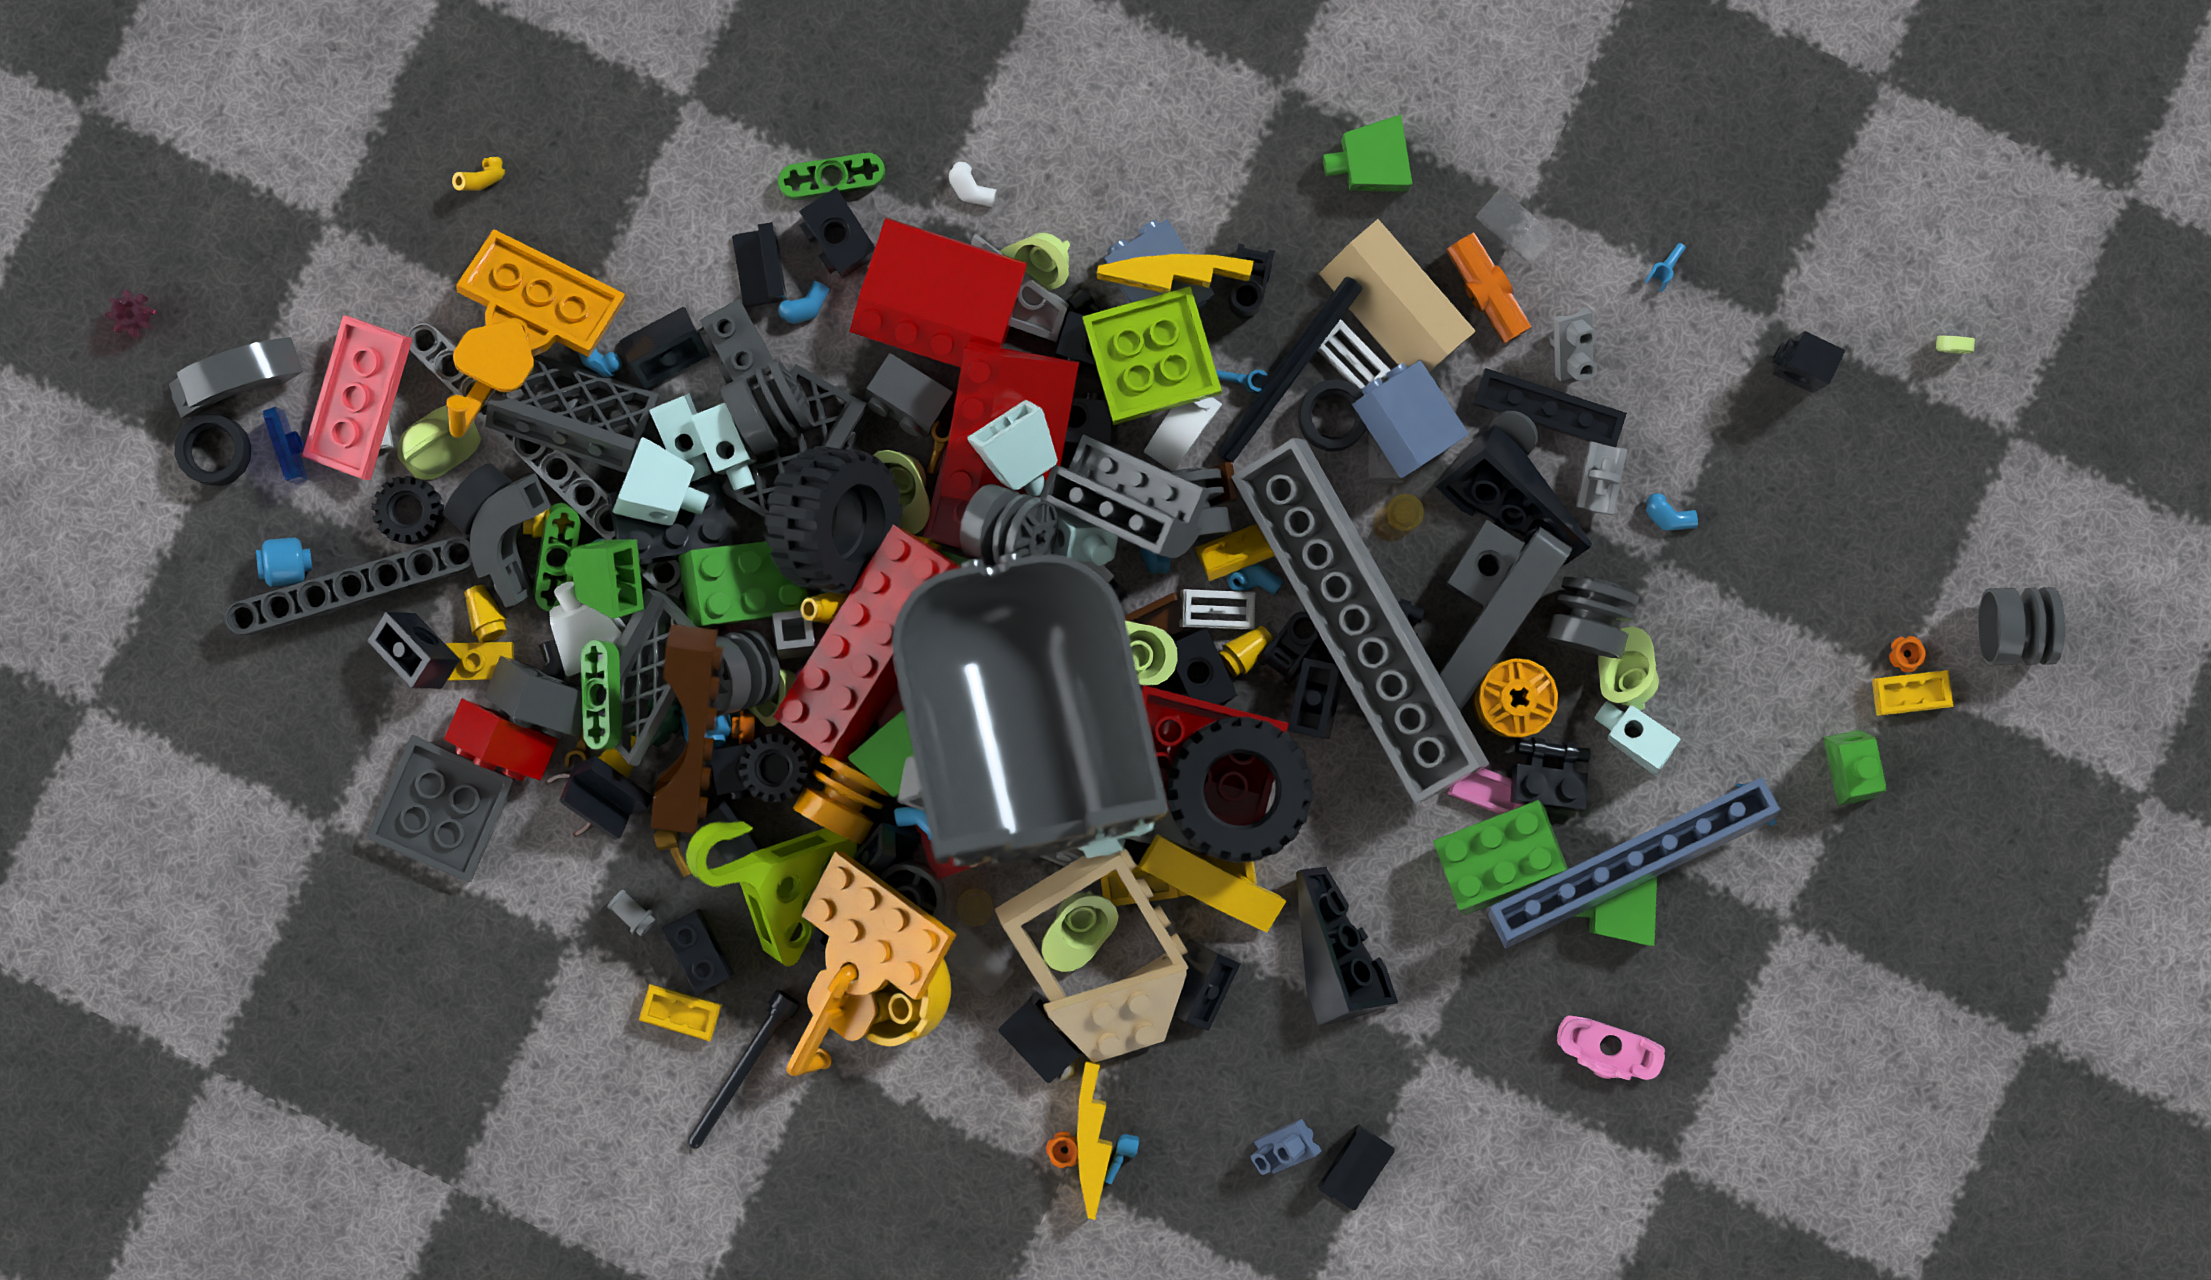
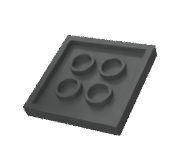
[366,735,516,883]

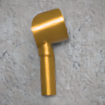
[927,421,951,474]
[565,725,591,768]
[654,829,691,877]

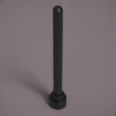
[688,989,801,1149]

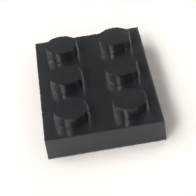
[607,479,734,565]

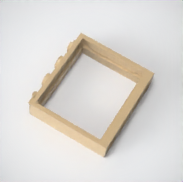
[994,849,1189,1002]

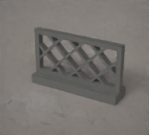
[485,354,659,473]
[721,364,874,517]
[596,588,696,766]

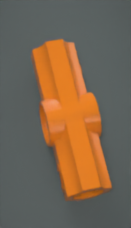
[1446,233,1532,345]

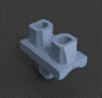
[1251,1119,1321,1175]

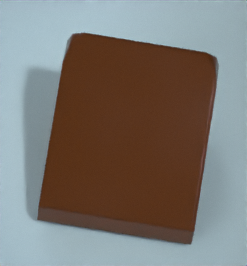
[1206,462,1238,505]

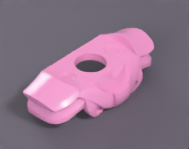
[1557,1015,1665,1080]

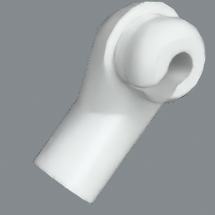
[949,162,996,208]

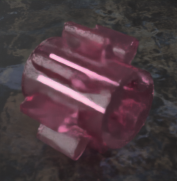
[105,289,156,338]

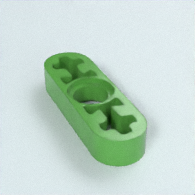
[778,153,886,200]
[533,503,581,611]
[581,640,622,750]

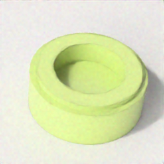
[1936,336,1975,354]

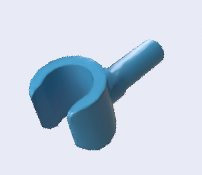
[1645,243,1686,292]
[1216,370,1267,393]
[1104,1134,1139,1184]

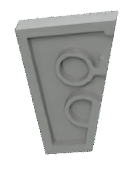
[971,234,1069,342]

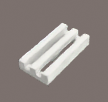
[1317,319,1390,392]
[1179,589,1255,630]

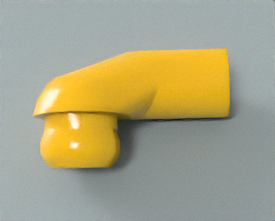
[452,157,505,191]

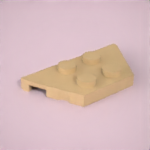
[1044,963,1187,1063]

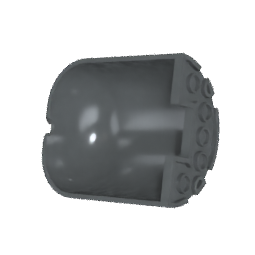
[893,553,1168,866]

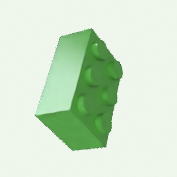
[678,541,807,628]
[1433,800,1568,915]

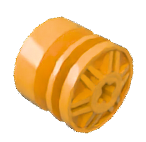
[1472,658,1558,738]
[793,753,889,845]

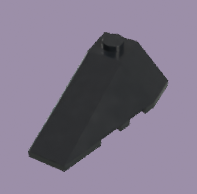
[1435,424,1592,565]
[1296,867,1398,1026]

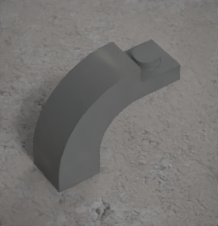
[169,337,303,418]
[470,473,551,608]

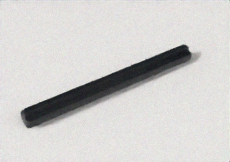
[1216,276,1362,463]

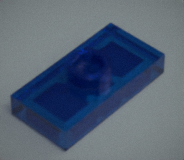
[262,407,308,484]

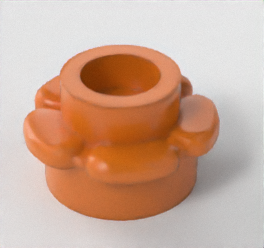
[1889,636,1926,672]
[732,710,755,745]
[1046,1131,1079,1168]

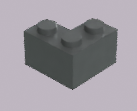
[484,655,583,738]

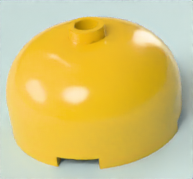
[851,958,951,1046]

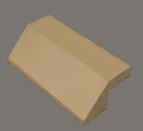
[1319,219,1476,373]

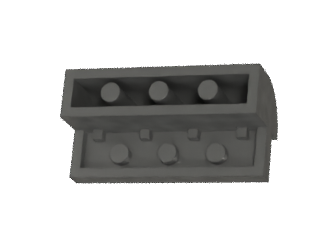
[1039,435,1210,558]

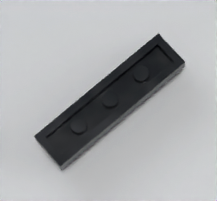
[1473,368,1627,447]

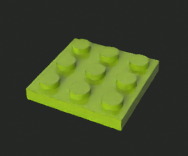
[1083,286,1222,425]

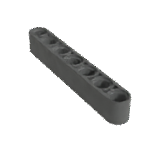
[1438,527,1572,711]
[225,537,474,636]

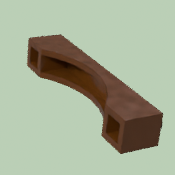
[651,624,723,834]

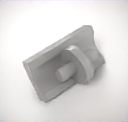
[1549,308,1597,381]
[1576,442,1627,516]

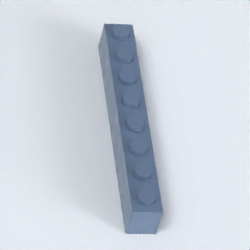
[1488,777,1781,949]

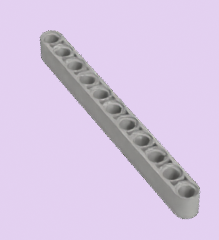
[407,323,687,615]

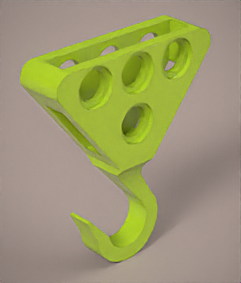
[686,821,857,966]

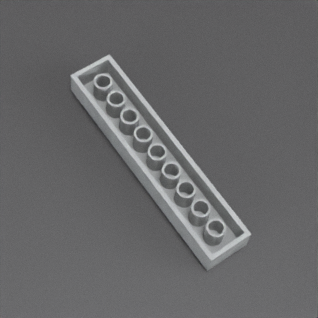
[1231,438,1489,804]

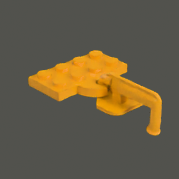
[446,229,625,438]
[786,851,956,1076]

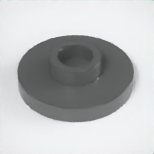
[1489,411,1538,455]

